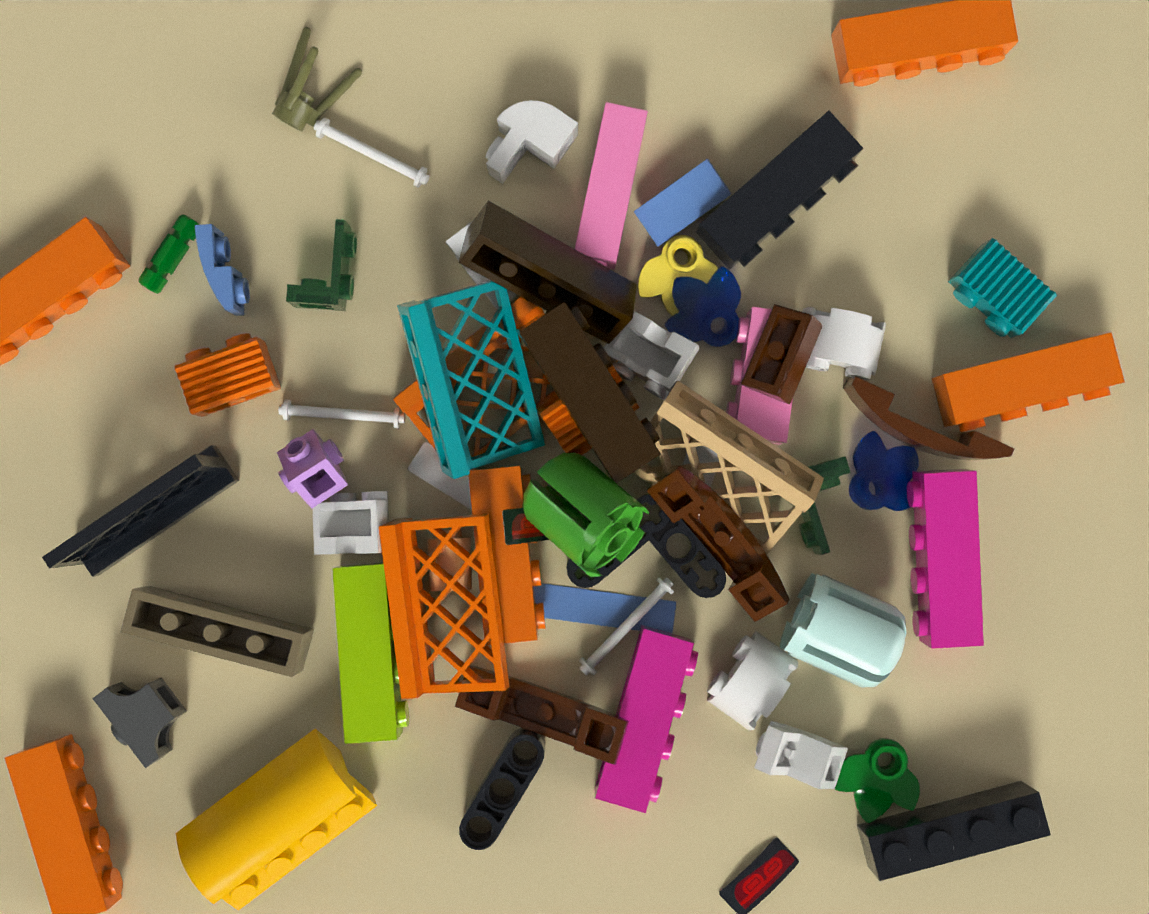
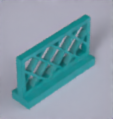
[397,281,545,479]

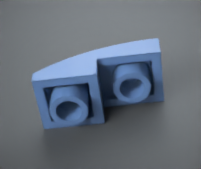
[634,158,732,246]
[195,224,250,316]

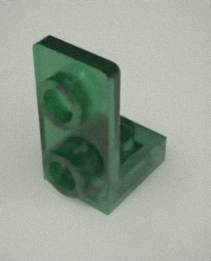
[286,219,357,311]
[792,456,851,555]

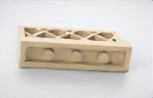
[633,381,824,554]

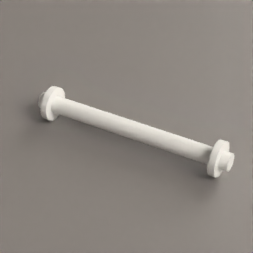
[314,117,430,188]
[278,399,405,429]
[579,577,674,675]

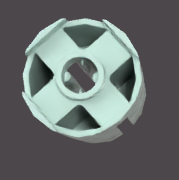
[780,573,906,688]

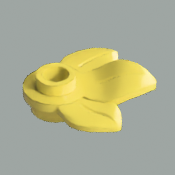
[638,235,722,321]

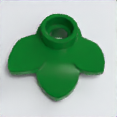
[835,738,920,823]

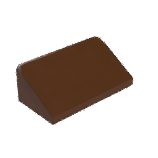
[741,304,822,404]

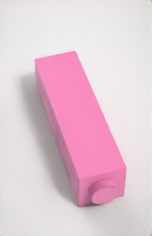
[575,102,648,270]

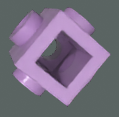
[277,429,348,508]

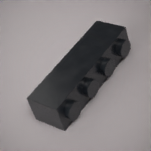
[696,110,864,270]
[857,781,1051,881]

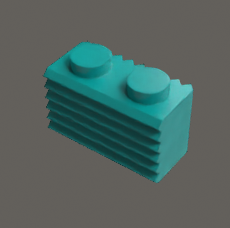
[948,238,1057,338]

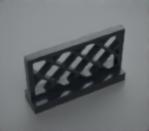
[42,445,239,577]

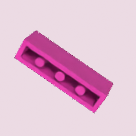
[907,469,984,649]
[594,625,698,813]

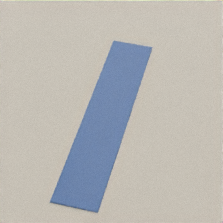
[534,583,676,633]

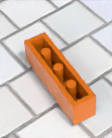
[831,0,1019,87]
[0,217,131,365]
[931,332,1125,432]
[468,466,546,645]
[5,734,123,914]

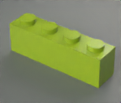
[332,563,409,744]

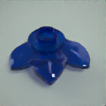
[664,266,741,347]
[849,431,919,512]

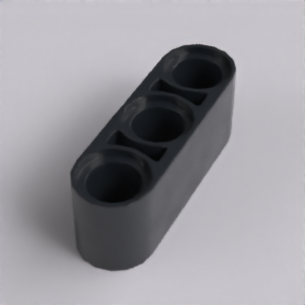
[459,728,545,850]

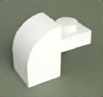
[485,100,578,184]
[754,721,848,789]

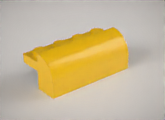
[175,728,377,910]

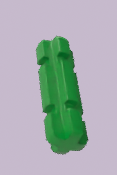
[139,214,200,294]

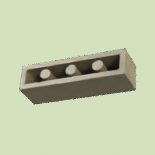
[120,586,314,677]

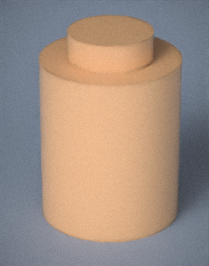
[427,529,472,591]

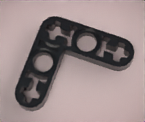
[566,494,726,598]

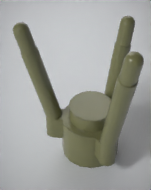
[272,27,362,132]

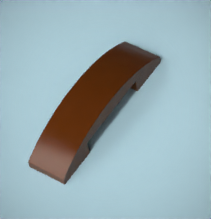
[843,376,1015,460]
[646,466,790,622]
[455,665,629,765]

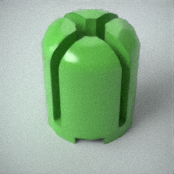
[522,453,649,577]

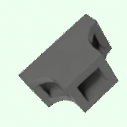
[92,678,187,768]

